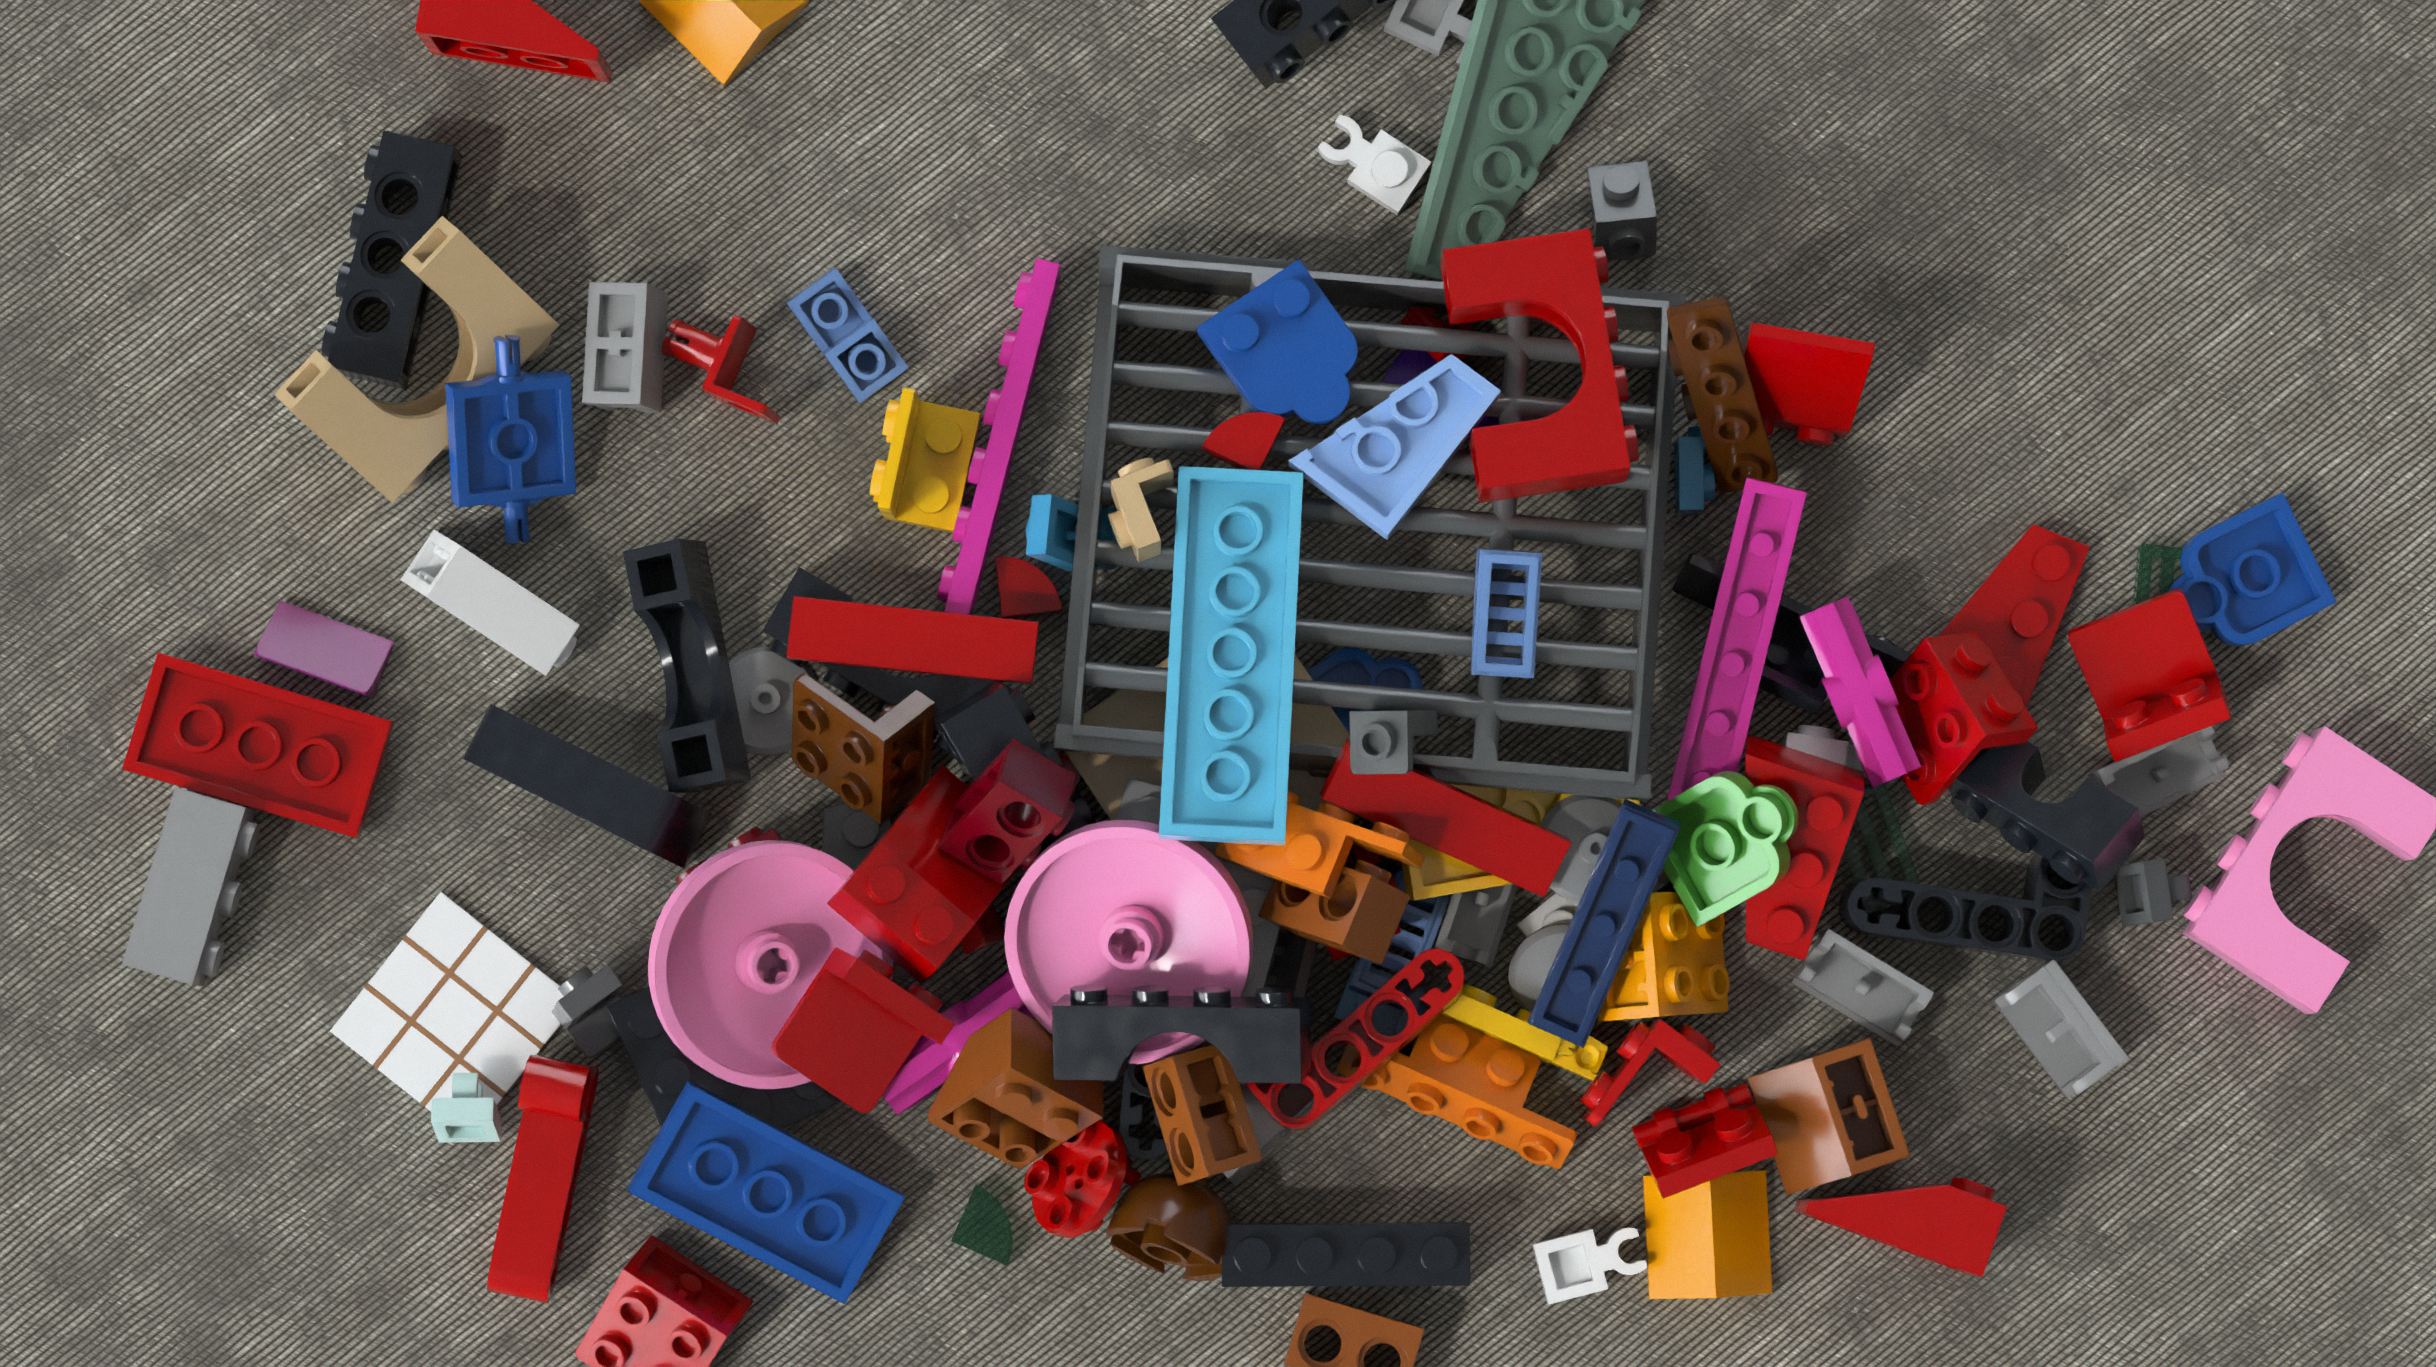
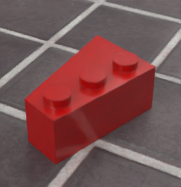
[1745,734,1865,961]

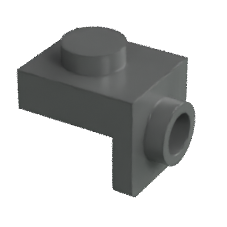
[1587,161,1657,260]
[552,965,622,1058]

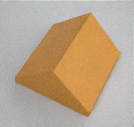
[638,0,810,87]
[1643,1170,1772,1299]

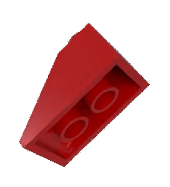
[415,0,612,83]
[1740,322,1875,446]
[826,765,1019,983]
[1793,1177,2007,1277]

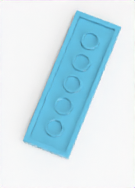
[1159,466,1303,846]

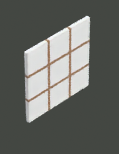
[330,892,563,1111]

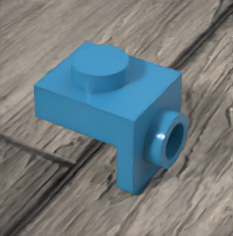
[1026,494,1117,571]

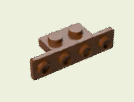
[1667,296,1778,493]

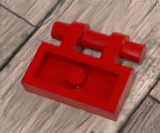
[1631,1083,1778,1199]

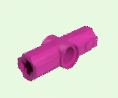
[1800,596,1921,787]
[882,971,1035,1115]

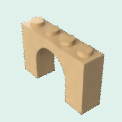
[274,216,559,503]

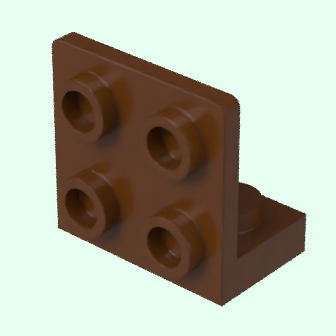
[791,673,935,824]

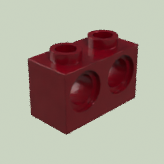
[938,738,1076,885]

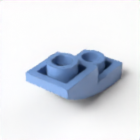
[785,267,909,403]

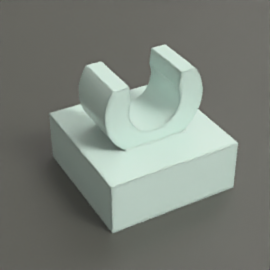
[431,1073,501,1143]

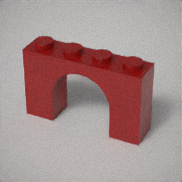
[1440,228,1639,503]

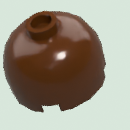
[1106,1172,1232,1281]

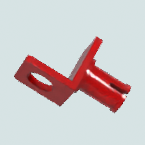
[662,315,781,425]

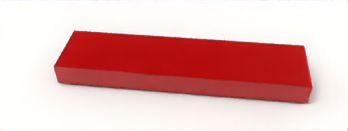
[787,596,1039,685]
[1320,739,1572,897]

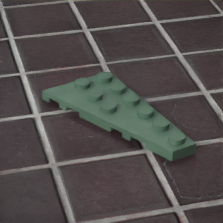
[1404,0,1645,281]

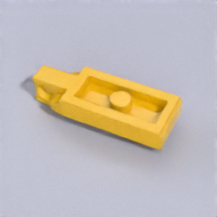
[1441,984,1608,1082]

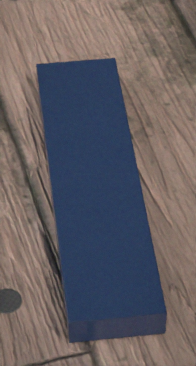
[1527,799,1682,1048]

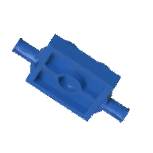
[445,335,576,543]

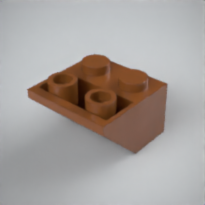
[928,1007,1103,1170]
[1747,1038,1910,1195]

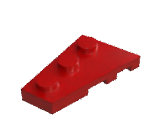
[1939,524,2090,708]

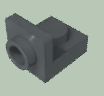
[1349,710,1438,774]

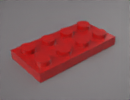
[122,653,395,839]

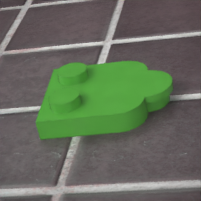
[1652,771,1798,927]

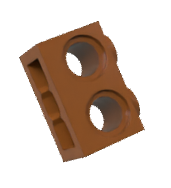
[1258,859,1410,965]
[1143,1044,1262,1186]
[1284,1292,1424,1367]

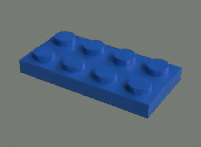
[628,1080,905,1304]

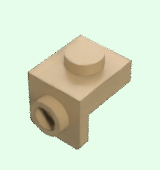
[1108,458,1174,563]

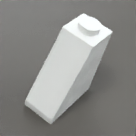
[400,529,580,676]

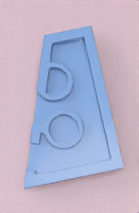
[1288,354,1501,540]

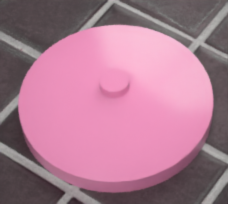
[1004,820,1254,1064]
[648,840,894,1089]

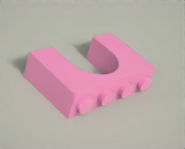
[2182,726,2436,1014]

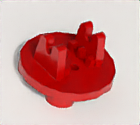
[1024,1120,1142,1238]

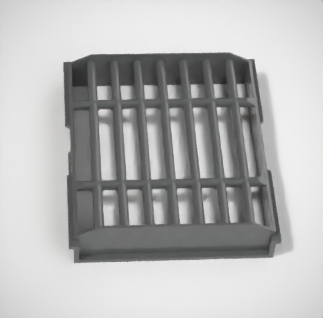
[1054,245,1686,801]

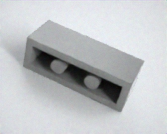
[122,787,260,986]

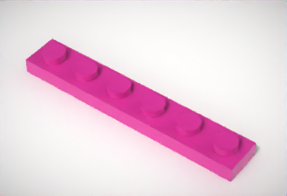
[937,258,1062,615]
[1666,477,1807,802]

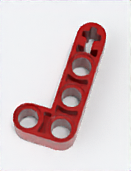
[1243,948,1465,1131]
[487,1055,599,1303]

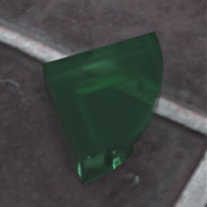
[951,1184,1013,1266]

